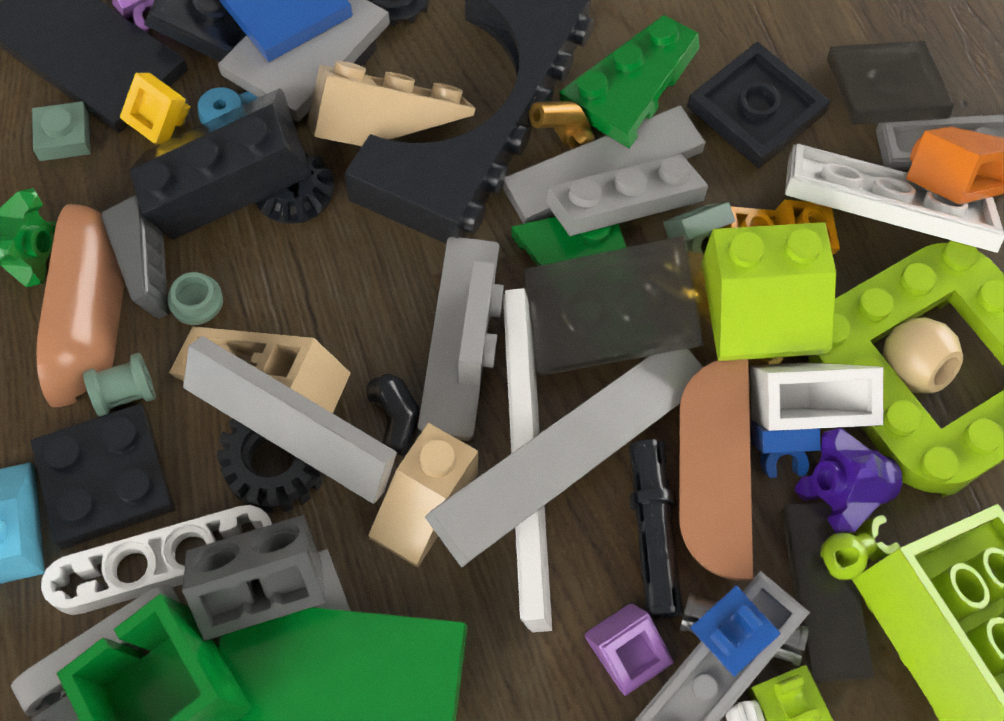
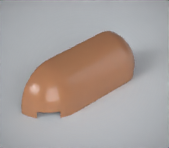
[36,204,125,407]
[679,359,753,581]

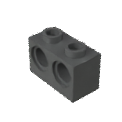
[182,515,325,641]

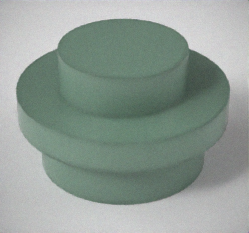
[167,272,223,325]

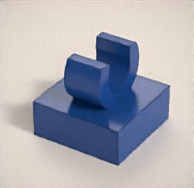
[750,421,820,478]
[690,585,781,677]

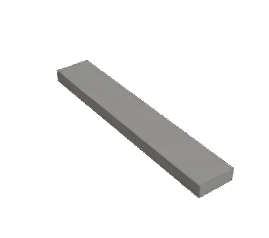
[425,336,703,567]

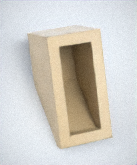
[368,422,478,568]

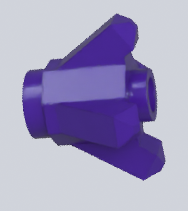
[794,427,902,533]

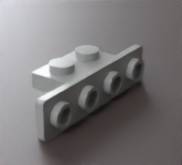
[418,237,504,441]

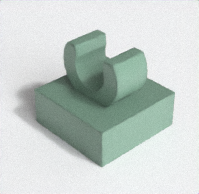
[663,202,735,262]

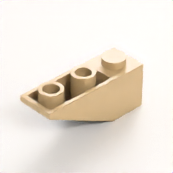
[307,61,475,146]

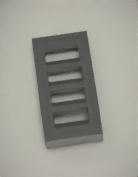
[101,196,169,319]

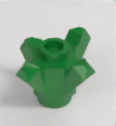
[0,188,57,287]

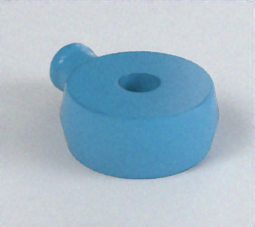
[197,87,258,124]

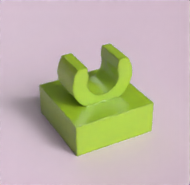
[747,665,833,721]

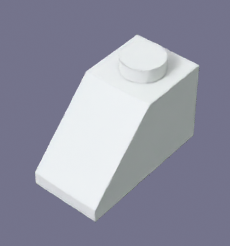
[750,363,883,431]

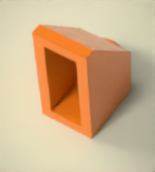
[906,127,1004,205]

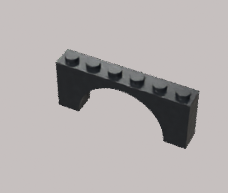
[345,0,594,244]

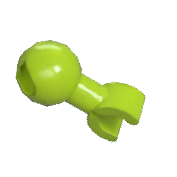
[820,515,900,580]

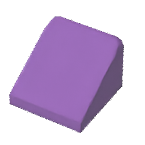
[585,604,674,696]

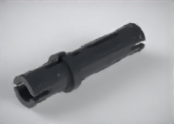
[629,439,684,619]

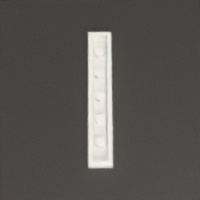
[503,288,552,632]

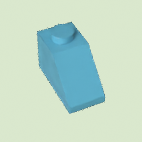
[0,462,45,584]

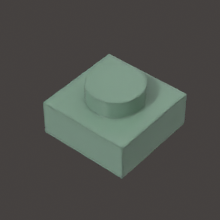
[32,101,91,161]

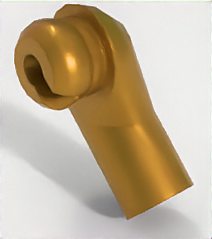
[529,101,595,150]

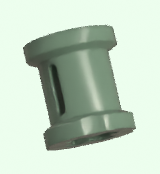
[83,353,156,417]

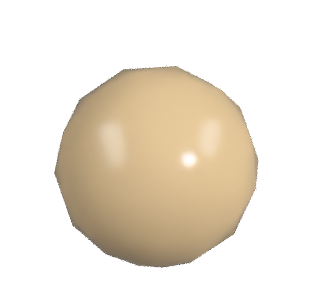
[882,317,963,394]

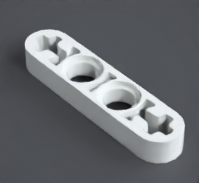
[41,505,272,615]

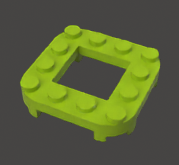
[808,240,1004,497]

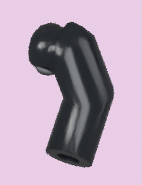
[366,373,419,456]

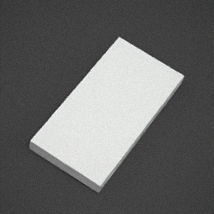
[785,143,1004,253]

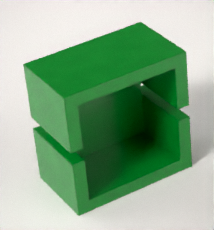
[56,593,252,721]

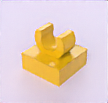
[119,73,191,144]

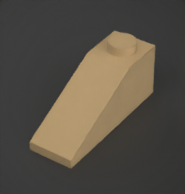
[169,327,351,414]

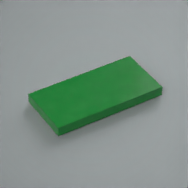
[218,607,468,721]

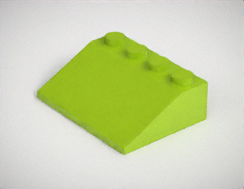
[852,504,1004,721]

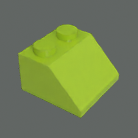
[701,222,836,361]

